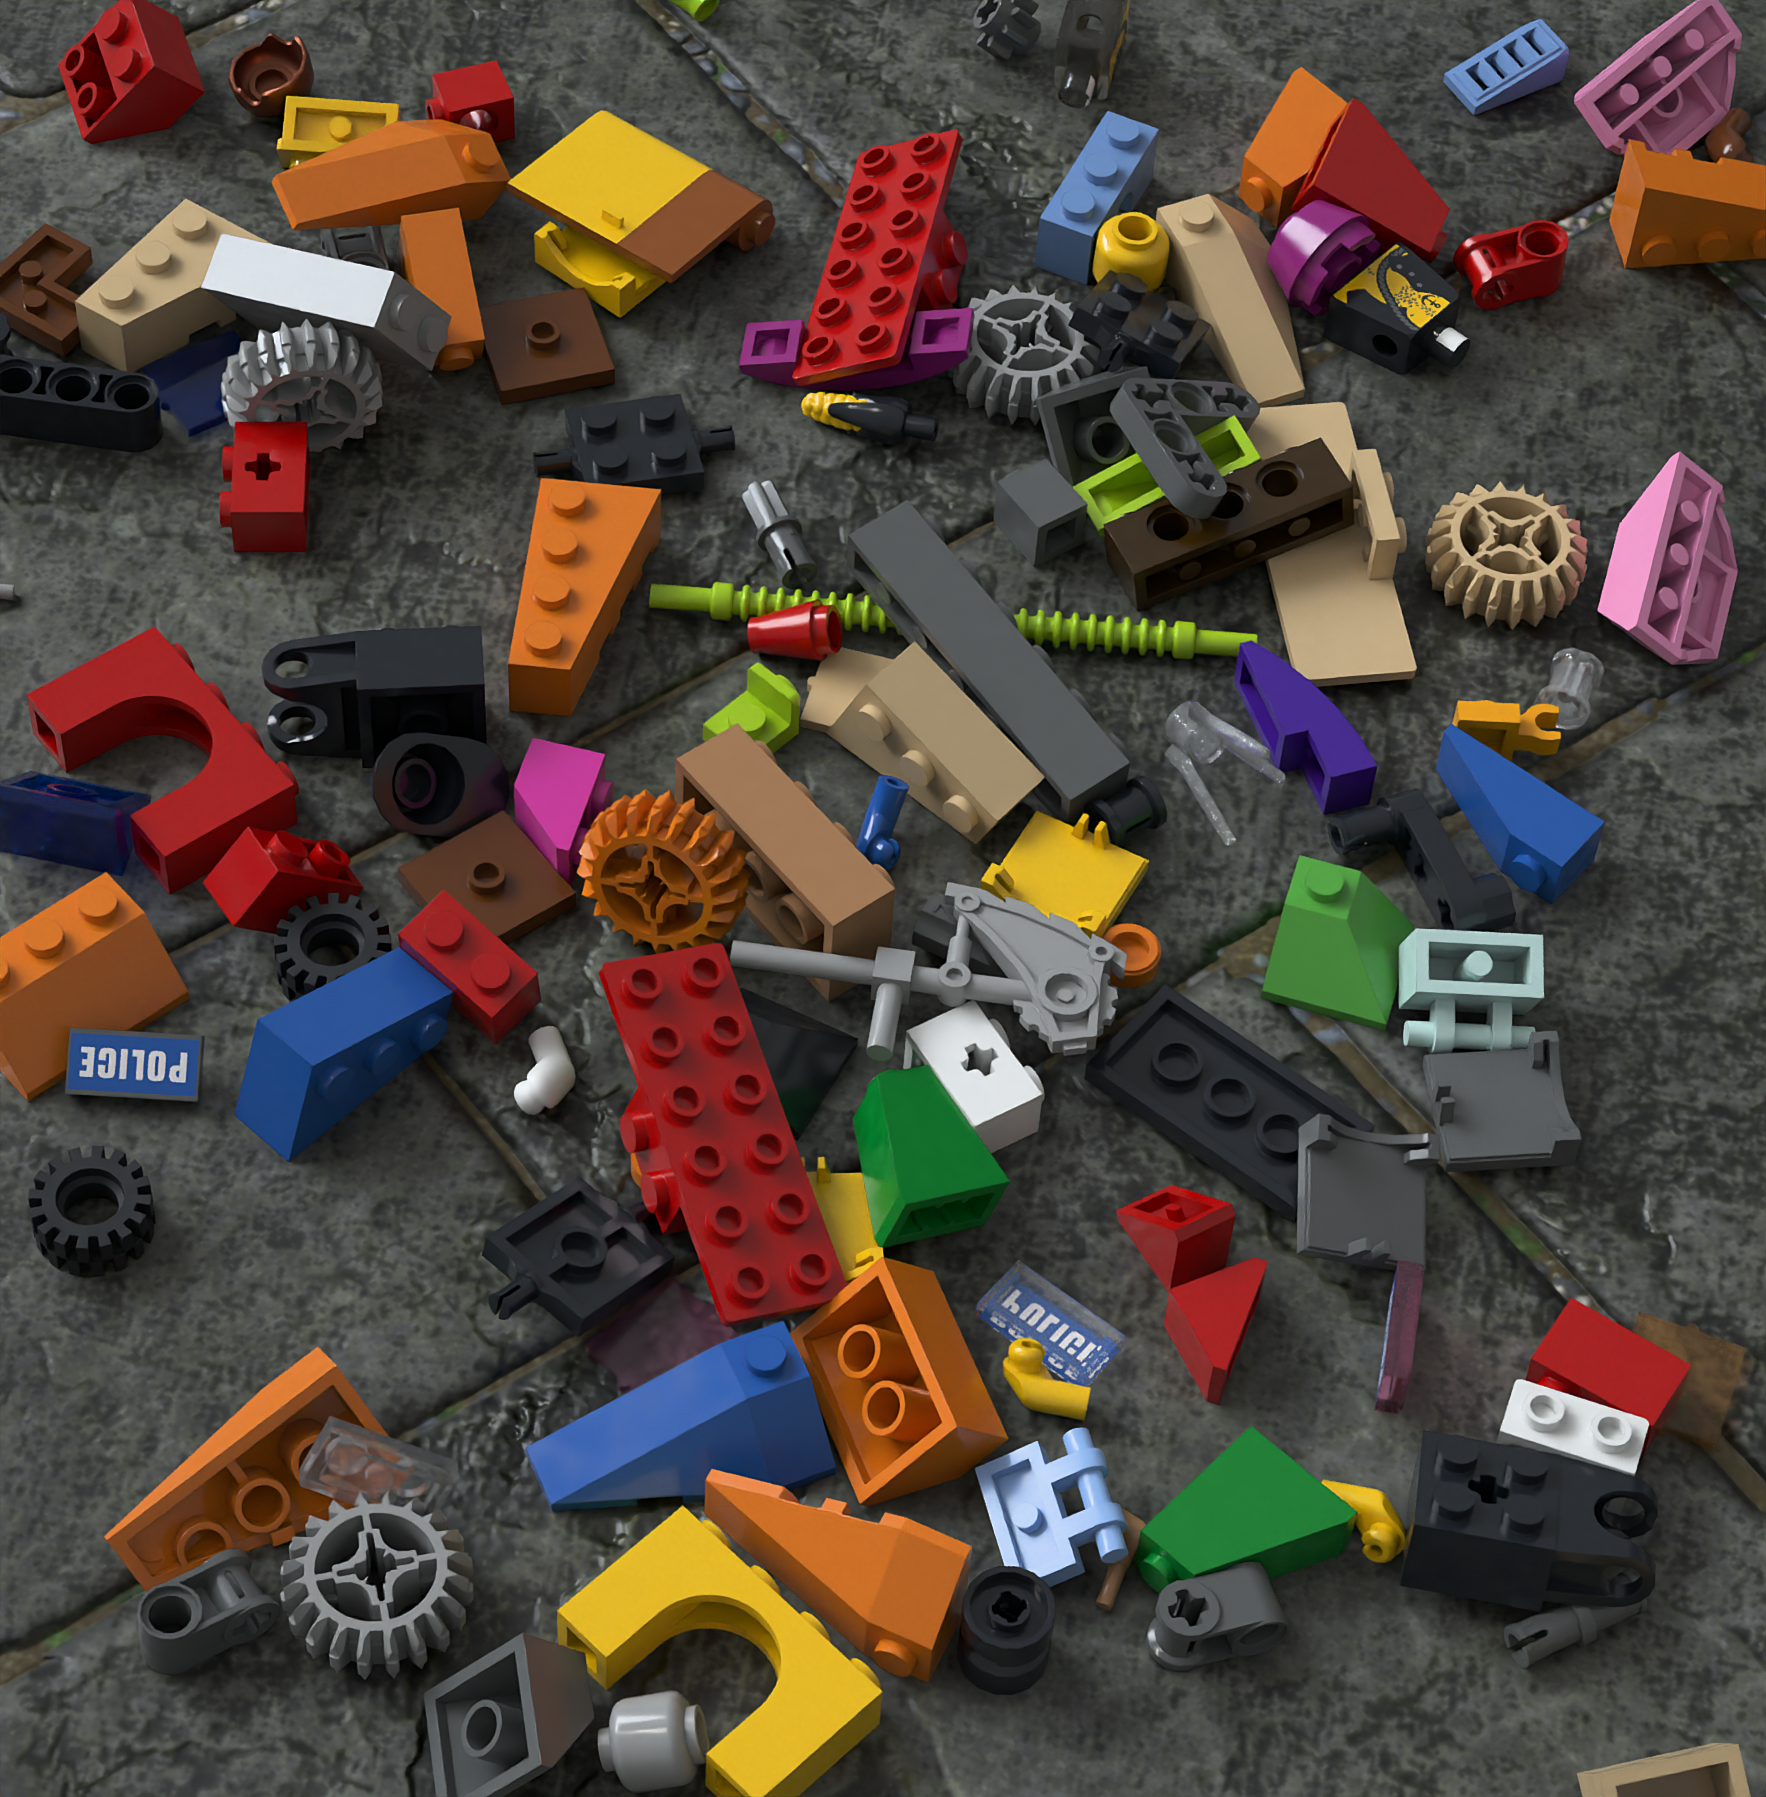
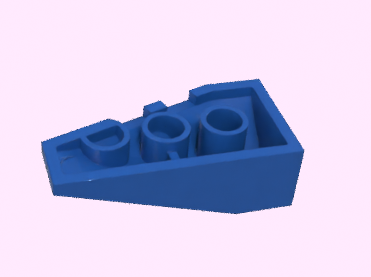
[526,1321,836,1511]

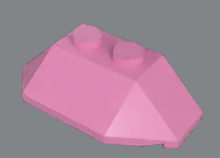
[1574,0,1743,157]
[1597,452,1738,665]

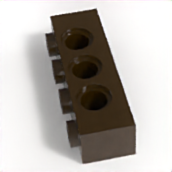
[1103,437,1354,612]

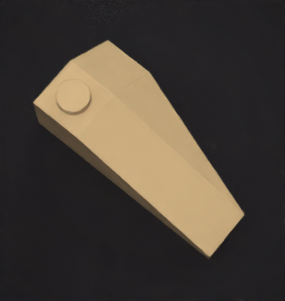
[1156,194,1305,408]

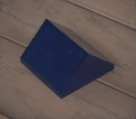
[0,771,152,876]

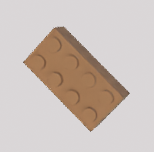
[675,723,896,1002]

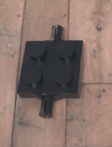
[1068,270,1211,379]
[533,394,735,495]
[482,1176,675,1337]

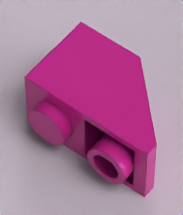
[514,738,614,886]

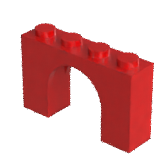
[27,626,299,895]

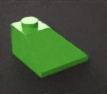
[1261,855,1415,1032]

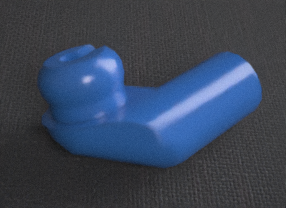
[856,775,909,871]

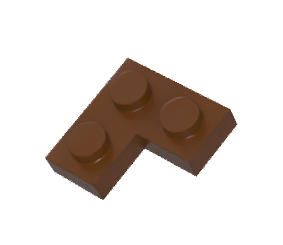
[0,223,93,357]

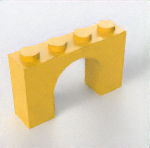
[557,1506,883,1797]

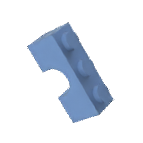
[1035,111,1159,285]

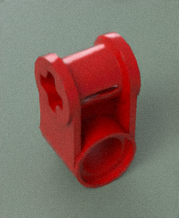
[1453,220,1569,310]

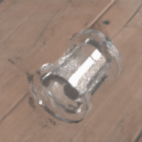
[1535,648,1604,730]

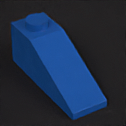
[1435,724,1605,905]

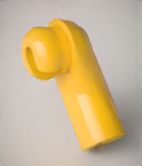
[1003,1338,1091,1421]
[1321,1480,1406,1563]

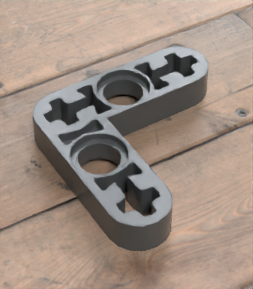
[1110,378,1260,519]

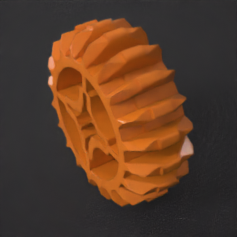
[576,789,751,954]

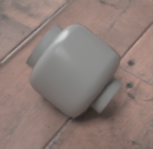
[598,1691,709,1793]

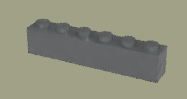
[847,500,1130,826]

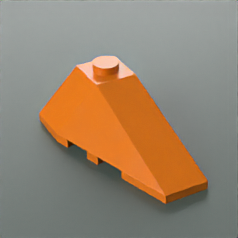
[271,119,511,230]
[104,1347,415,1592]
[704,1469,972,1683]

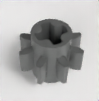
[973,0,1041,60]

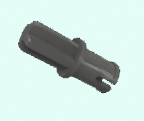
[742,480,818,589]

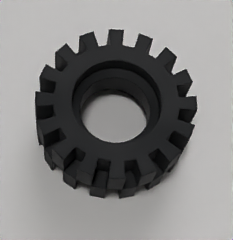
[274,893,392,1001]
[28,1146,156,1277]

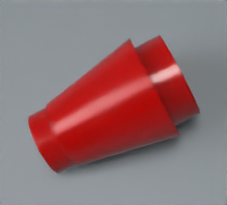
[747,600,842,661]

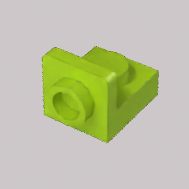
[703,662,800,753]

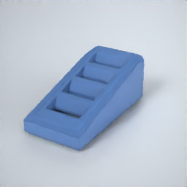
[1443,19,1569,115]

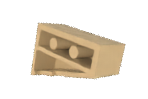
[75,199,271,372]

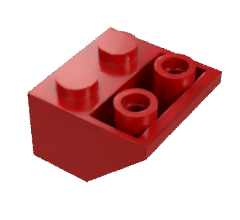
[58,0,205,144]

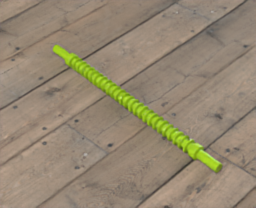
[649,582,1257,660]

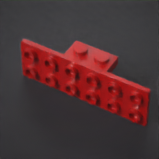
[792,129,968,386]
[599,943,847,1327]

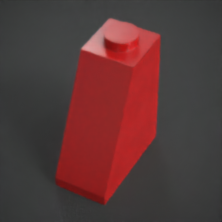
[1291,98,1450,264]

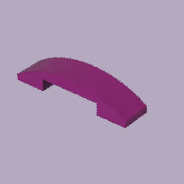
[739,308,975,391]

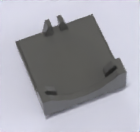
[1422,1031,1581,1172]
[1297,1114,1440,1275]

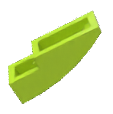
[1073,415,1262,537]

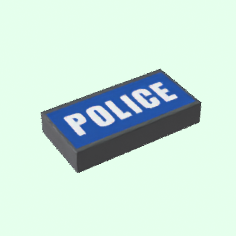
[65,1028,205,1102]

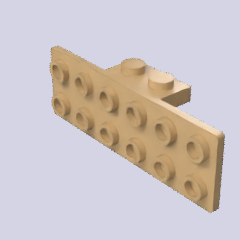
[1247,402,1417,687]

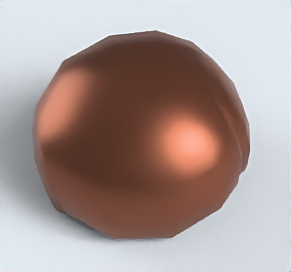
[228,33,314,117]

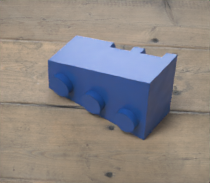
[234,947,454,1162]

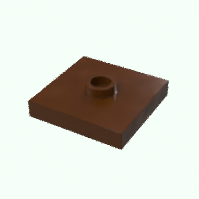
[479,287,615,405]
[398,810,576,945]

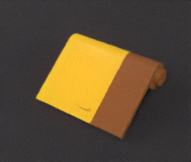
[507,110,775,284]

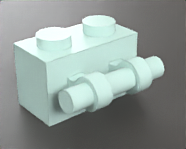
[1398,928,1544,1054]

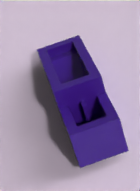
[1234,640,1377,815]

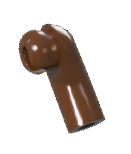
[1705,108,1753,164]

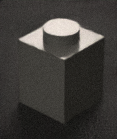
[993,458,1088,567]

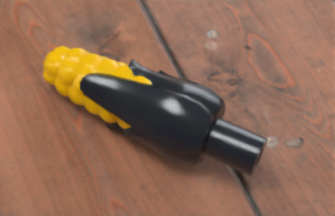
[801,391,939,445]

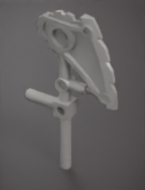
[730,882,1127,1061]

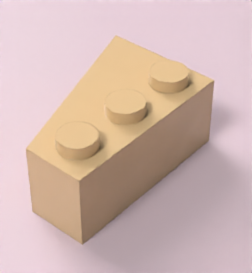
[826,641,1045,844]

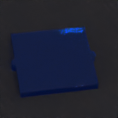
[142,329,243,437]

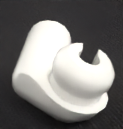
[514,1026,576,1115]

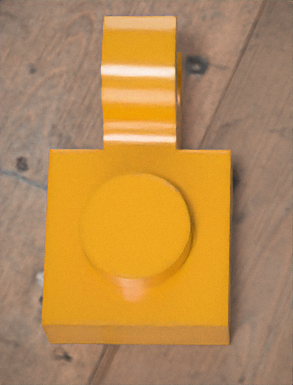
[1452,700,1561,761]

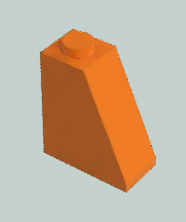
[1238,67,1348,228]
[397,208,485,371]

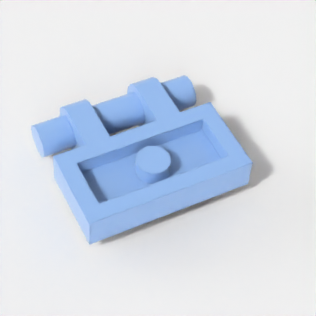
[975,1427,1129,1587]

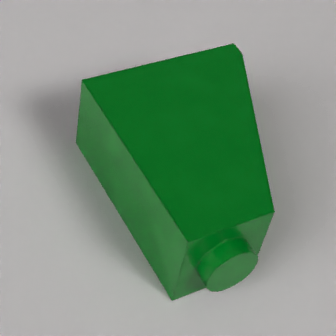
[852,1065,1010,1248]
[1135,1426,1358,1601]

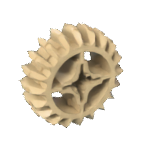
[1425,481,1588,630]

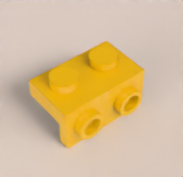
[277,96,401,169]

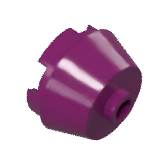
[1267,200,1381,317]

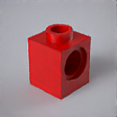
[426,60,515,143]

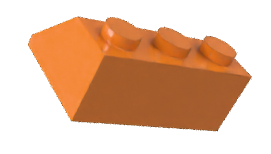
[0,872,189,1101]
[790,1257,1009,1506]

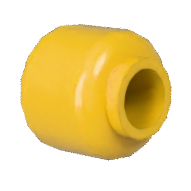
[1093,212,1170,292]

